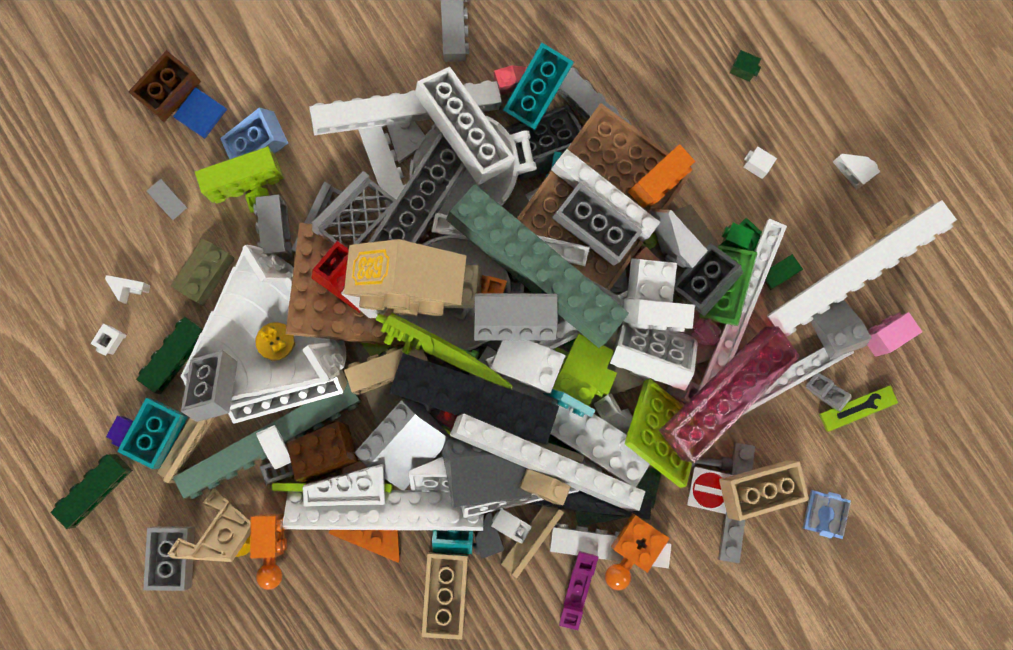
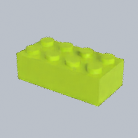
[195,146,284,203]

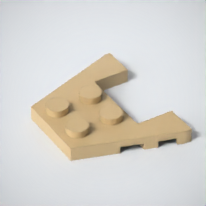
[167,488,251,562]

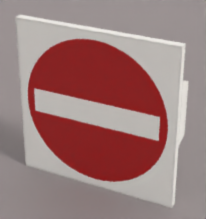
[687,467,733,514]

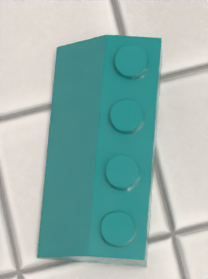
[503,43,574,130]

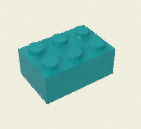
[117,398,188,469]

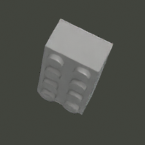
[552,182,642,266]

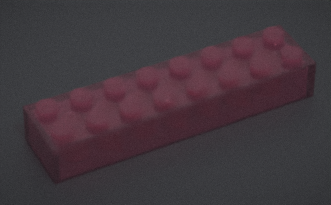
[659,326,800,463]

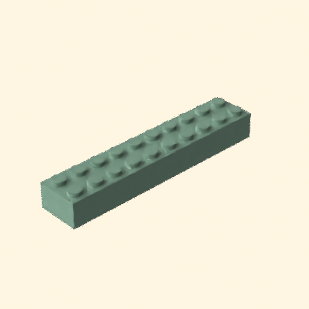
[446,184,629,348]

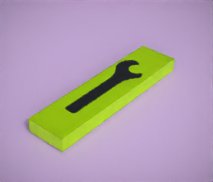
[819,385,898,432]

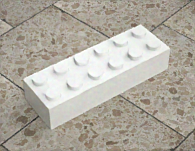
[415,67,514,185]

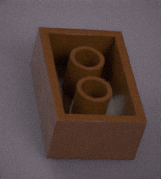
[128,50,201,122]
[286,421,359,483]

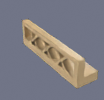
[157,417,215,483]
[501,506,564,578]

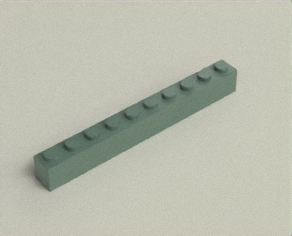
[173,380,362,500]

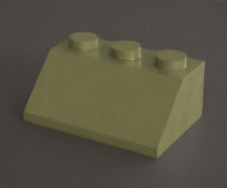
[171,238,235,306]

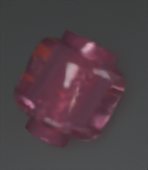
[692,318,721,347]

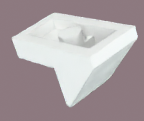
[105,275,150,304]

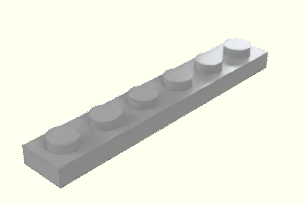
[718,443,755,563]

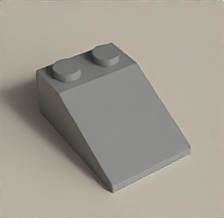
[649,208,708,268]
[810,300,871,360]

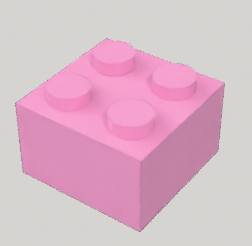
[867,312,922,357]

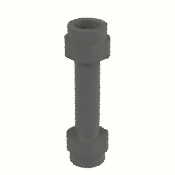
[692,454,733,471]

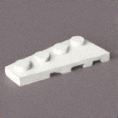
[303,464,385,506]

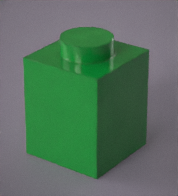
[721,222,754,250]

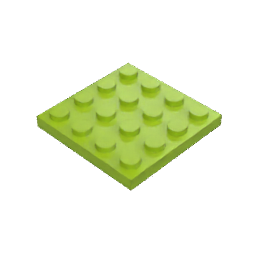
[624,378,703,488]

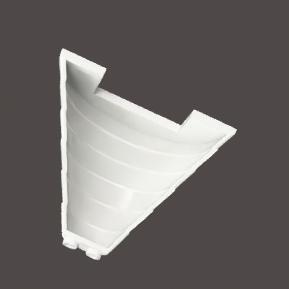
[181,245,346,400]

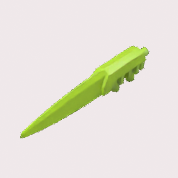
[376,313,512,389]

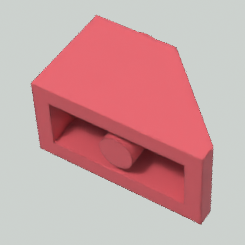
[494,65,527,96]

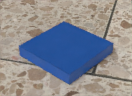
[173,87,227,139]

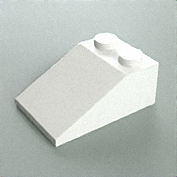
[490,340,565,393]
[409,457,450,491]

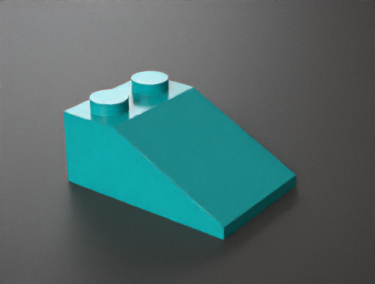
[432,530,474,554]

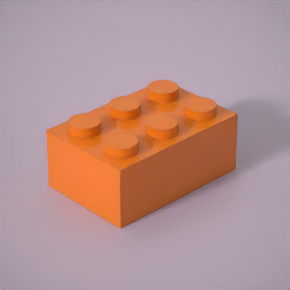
[628,144,696,209]

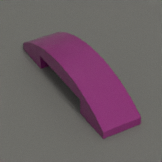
[559,551,599,631]

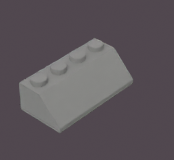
[473,293,557,340]

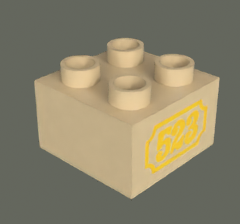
[344,239,466,316]

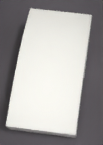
[256,425,291,469]

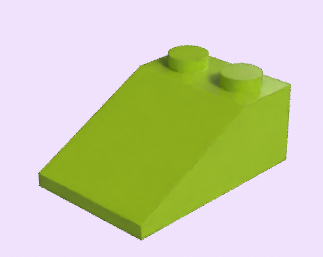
[552,333,614,406]

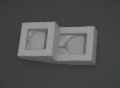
[147,179,188,220]
[806,373,852,412]

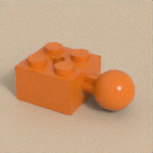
[605,513,670,590]
[250,514,287,590]

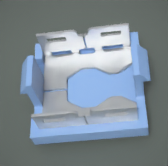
[802,490,851,539]

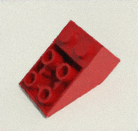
[312,241,361,313]

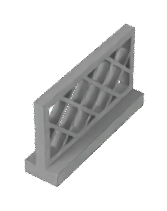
[312,171,396,245]
[291,182,364,254]

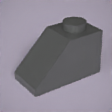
[473,512,504,559]

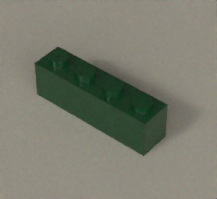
[136,317,203,394]
[50,454,133,529]

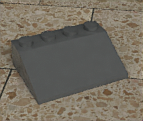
[505,105,582,181]
[442,434,532,507]

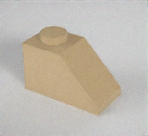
[519,469,571,505]

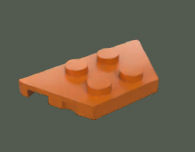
[329,530,400,563]

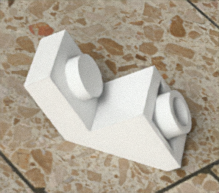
[594,394,633,433]

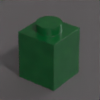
[730,50,761,82]

